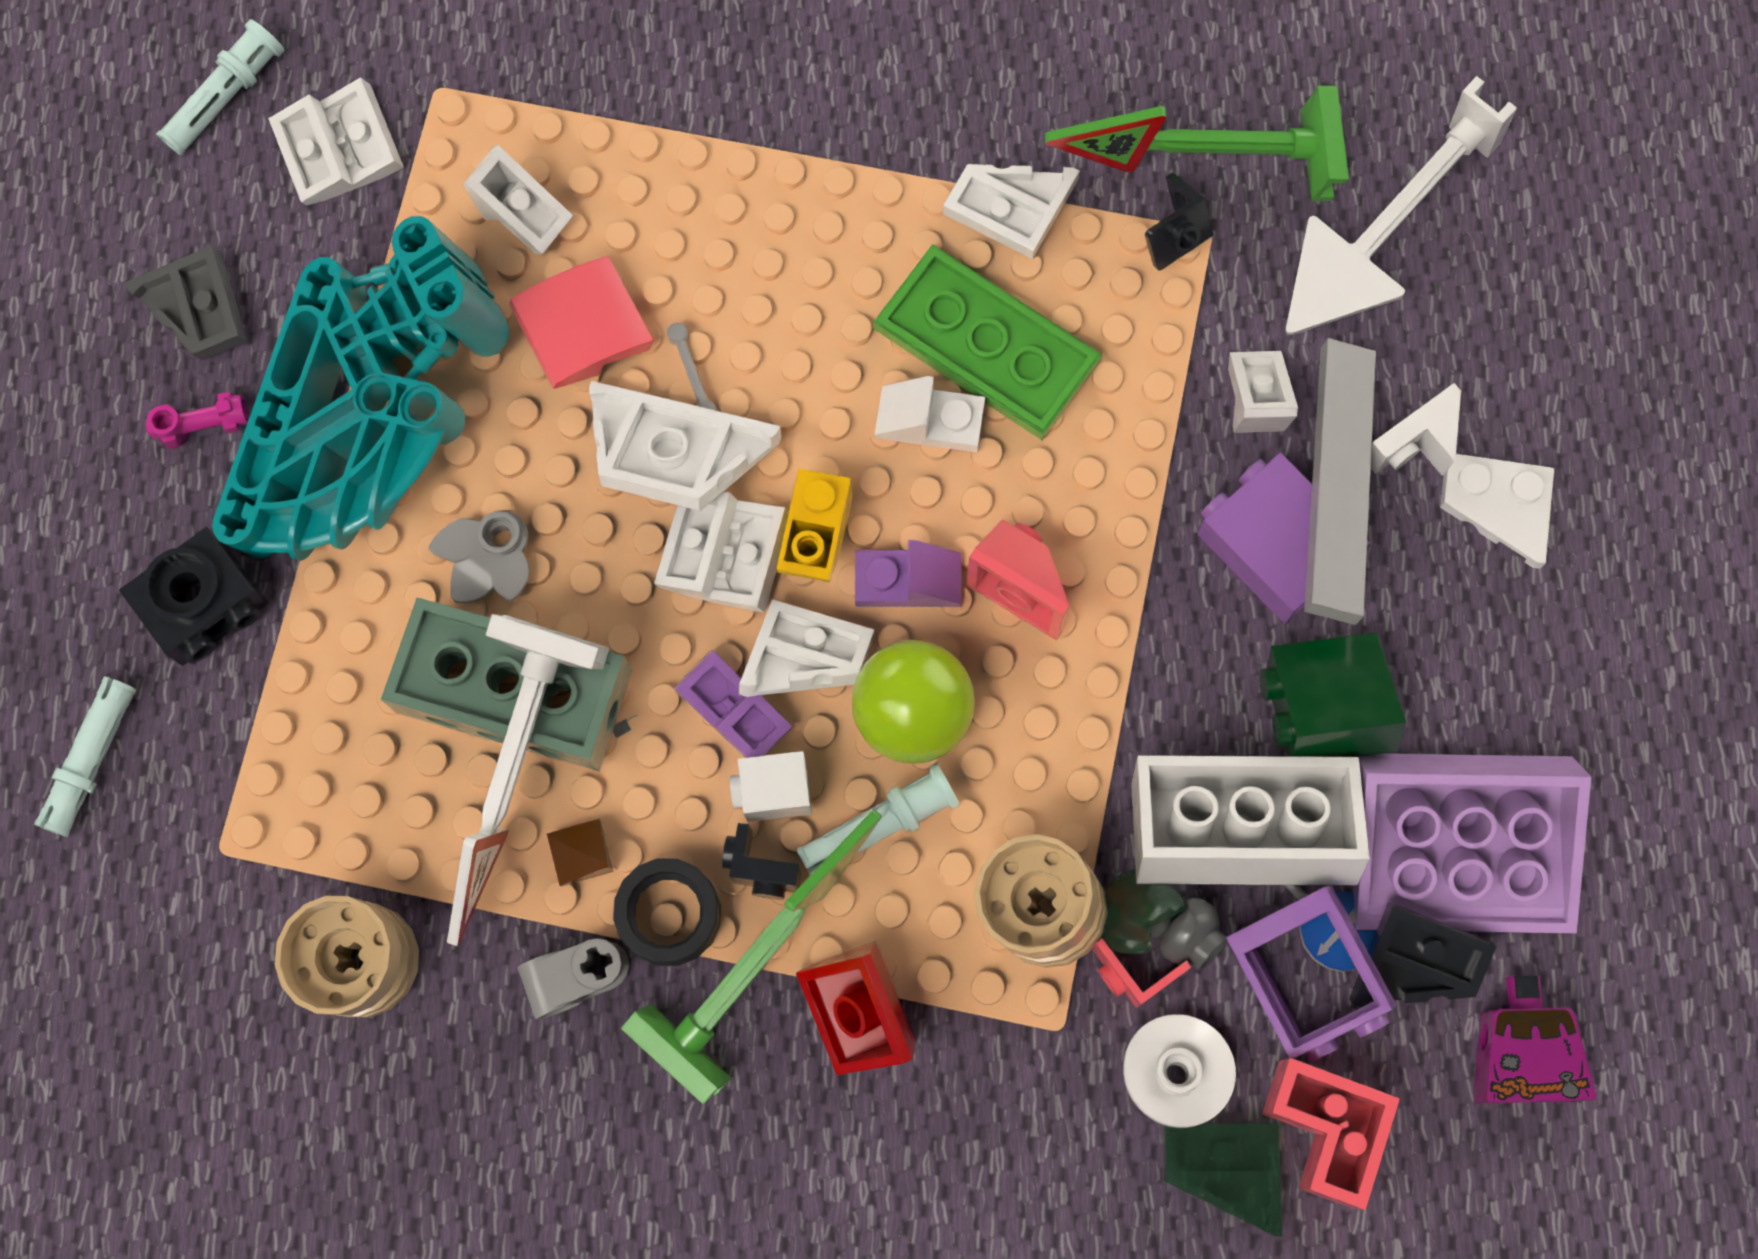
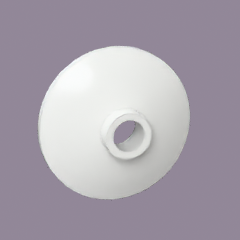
[1123,1014,1236,1128]

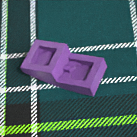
[673,650,792,758]

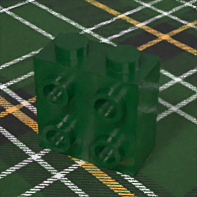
[1260,632,1406,757]

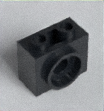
[119,526,269,666]

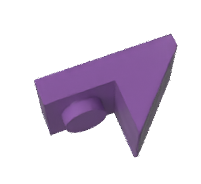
[855,540,961,607]

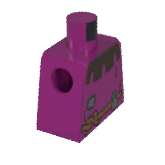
[1473,975,1596,1104]

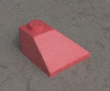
[967,519,1070,641]

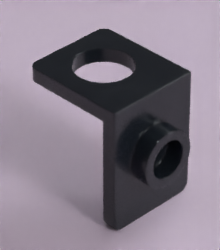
[1145,172,1214,271]

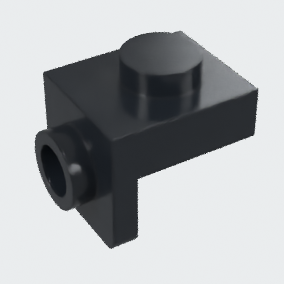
[722,823,802,900]

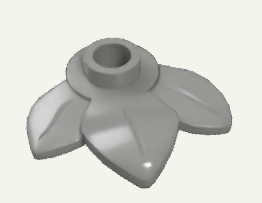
[429,511,530,603]

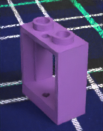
[1226,885,1397,1063]

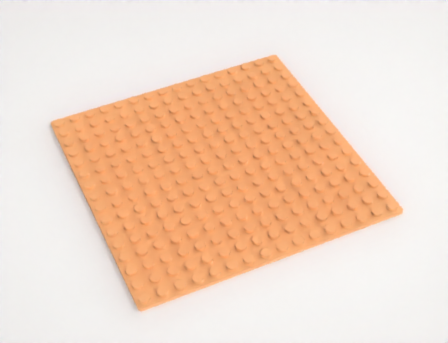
[219,88,1212,1031]

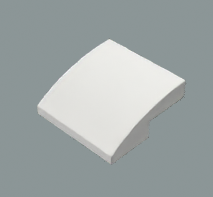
[268,77,404,205]
[654,492,789,613]

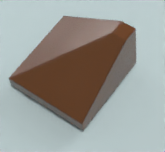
[547,819,614,887]

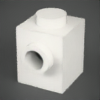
[730,751,812,822]

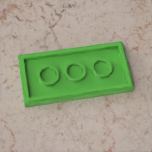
[873,244,1102,441]

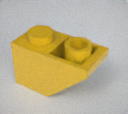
[776,468,853,583]

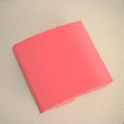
[509,256,653,389]

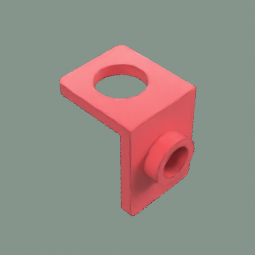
[1092,938,1191,1008]

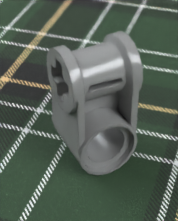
[517,938,630,1020]

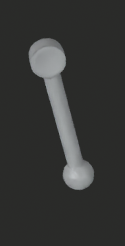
[667,323,717,411]

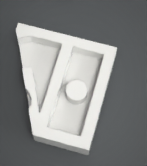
[943,164,1080,259]
[1440,454,1554,569]
[739,599,874,697]

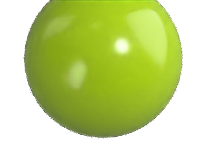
[851,640,975,764]

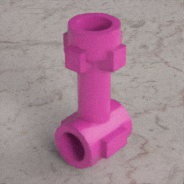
[145,392,250,449]

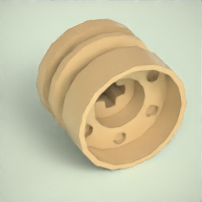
[974,834,1108,968]
[275,896,419,1018]

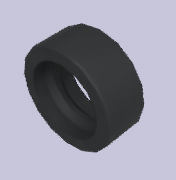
[613,858,721,966]

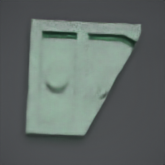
[1163,1122,1282,1236]

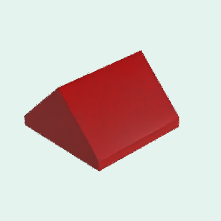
[796,940,916,1075]

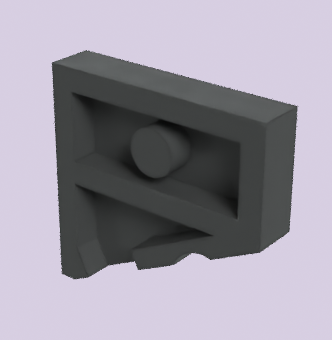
[125,246,247,360]

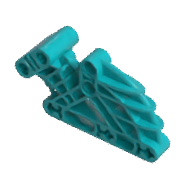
[212,216,510,561]

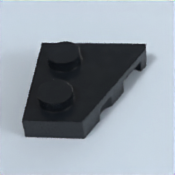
[1349,902,1497,1007]

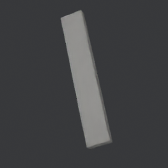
[1304,338,1376,625]

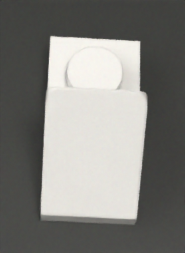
[463,145,573,254]
[1228,351,1298,433]
[875,376,985,452]
[1371,383,1461,476]

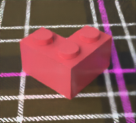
[1262,1058,1400,1210]

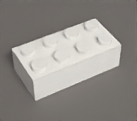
[1132,756,1370,885]

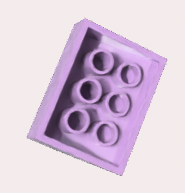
[1353,754,1591,933]

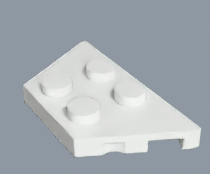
[589,381,782,511]

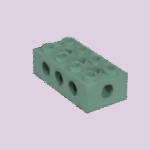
[381,597,633,772]

